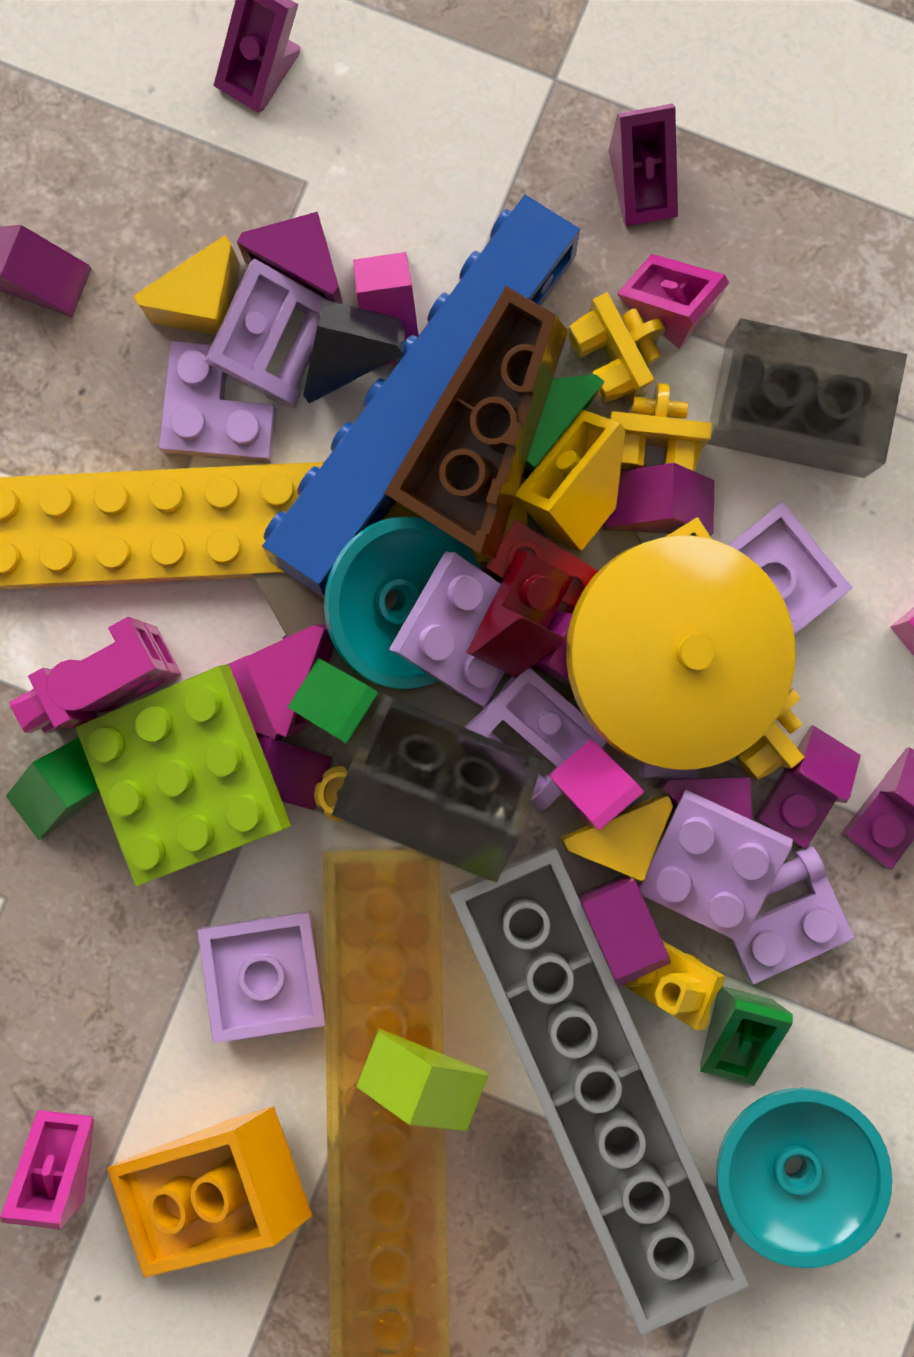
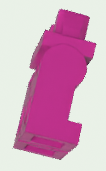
[9,617,181,733]

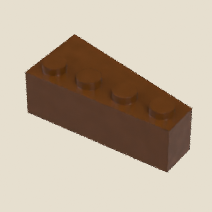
[384,286,568,558]

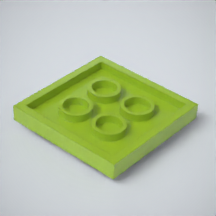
[75,664,291,886]

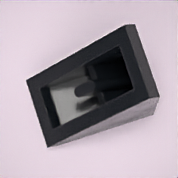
[303,299,406,404]

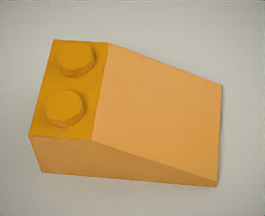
[107,1106,313,1278]

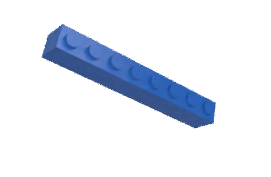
[262,194,580,598]

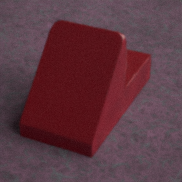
[466,549,573,677]

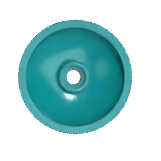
[324,517,481,689]
[716,1087,892,1268]

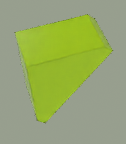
[356,1029,489,1131]

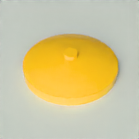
[566,536,796,770]

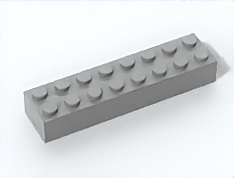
[450,844,749,1336]

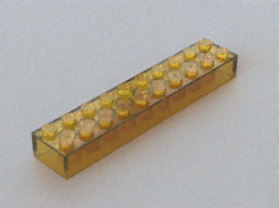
[323,845,451,1357]

